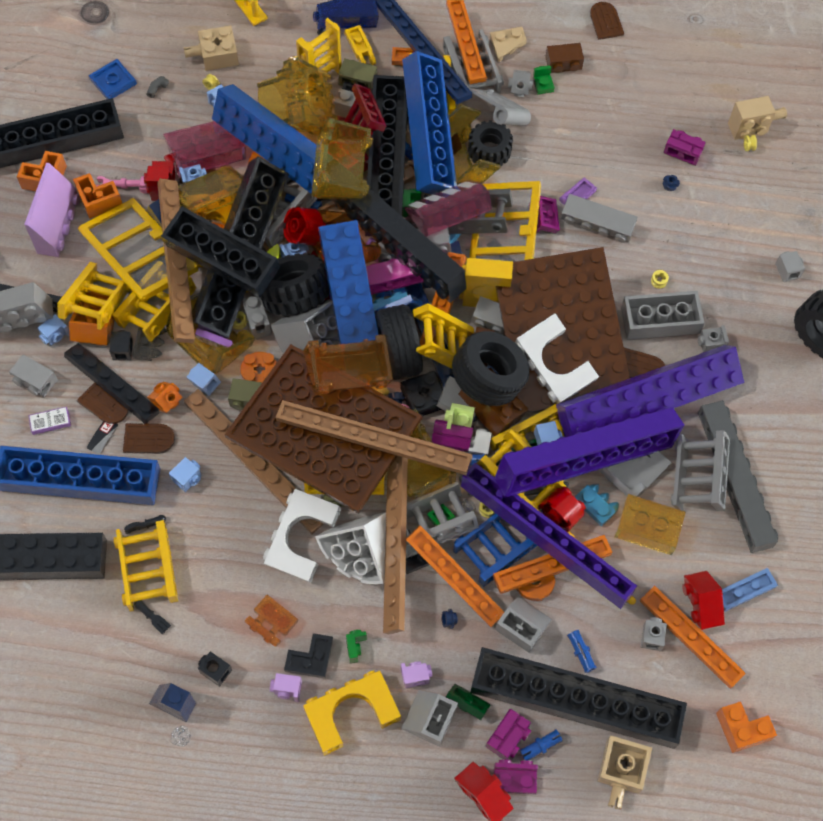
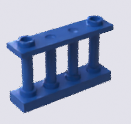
[453,513,538,587]

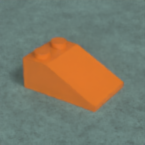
[69,291,118,345]

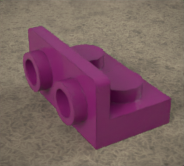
[529,195,560,234]
[494,759,538,794]

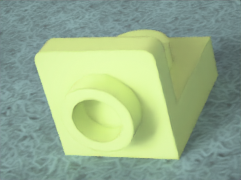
[444,403,475,429]

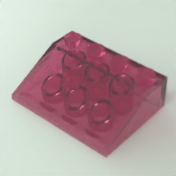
[163,121,246,177]

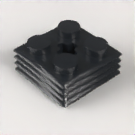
[400,371,443,416]

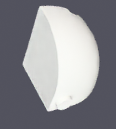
[315,512,386,584]

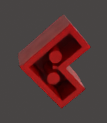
[144,161,176,201]
[682,571,725,630]
[454,762,514,821]

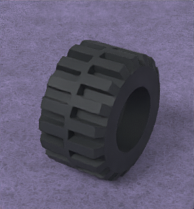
[468,120,513,169]

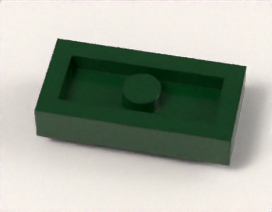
[446,684,490,720]

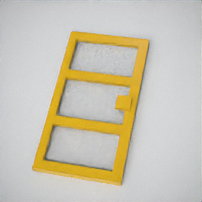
[469,181,541,262]
[78,198,199,302]

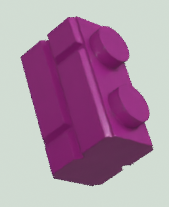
[663,129,706,166]
[431,419,474,452]
[485,709,532,760]

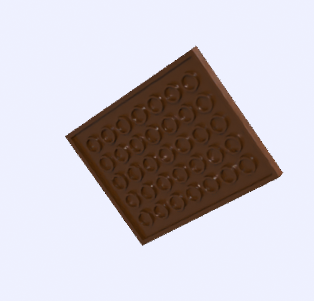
[495,247,630,413]
[224,344,422,514]

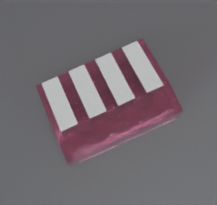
[404,180,492,236]

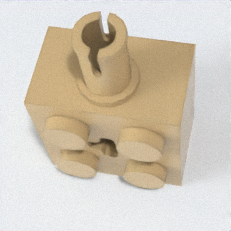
[183,25,239,71]
[728,96,787,140]
[597,735,652,810]

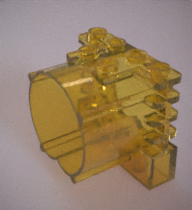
[257,56,340,140]

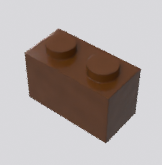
[545,43,584,73]

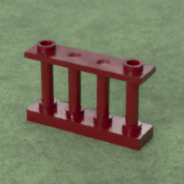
[336,83,386,161]

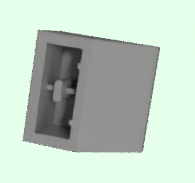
[495,597,552,653]
[401,690,458,747]

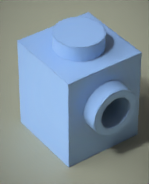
[187,363,221,396]
[534,421,563,445]
[169,457,202,492]

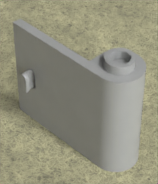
[471,89,531,126]
[598,451,672,502]

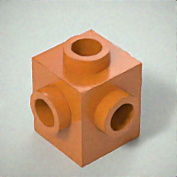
[147,382,183,413]

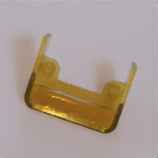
[449,104,501,190]

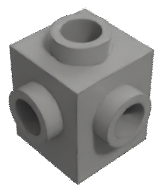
[508,70,533,97]

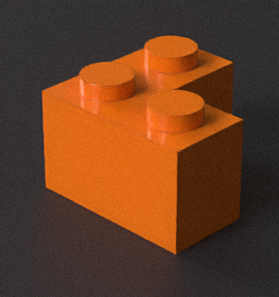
[17,151,67,191]
[73,173,123,219]
[716,701,777,753]

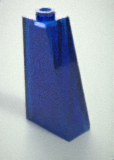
[313,0,379,29]

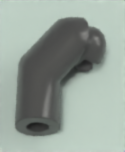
[146,76,169,98]

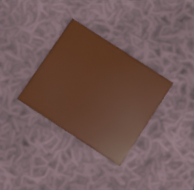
[451,133,462,156]

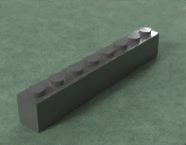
[698,400,778,553]

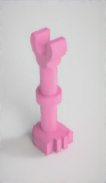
[96,176,147,194]

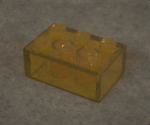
[614,494,686,555]

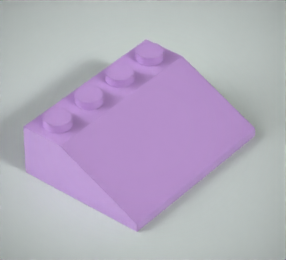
[24,163,80,257]

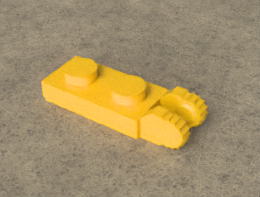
[344,25,376,65]

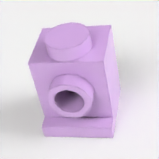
[401,661,433,689]
[270,673,302,702]

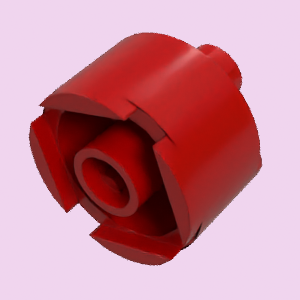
[283,207,326,246]
[538,486,586,533]

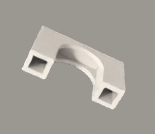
[515,314,599,404]
[263,489,341,583]

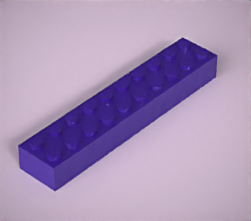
[556,345,745,437]
[494,407,684,497]

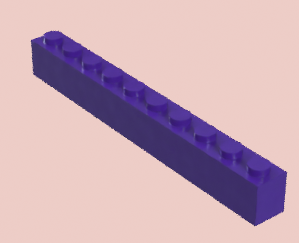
[461,463,637,609]

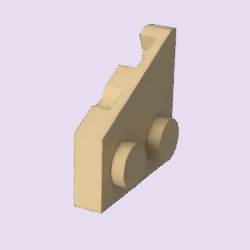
[489,27,527,62]

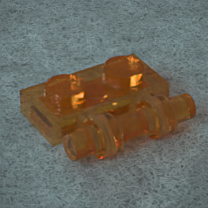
[245,594,298,647]

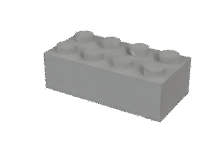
[0,282,53,333]
[621,291,705,340]

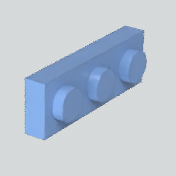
[722,568,778,612]

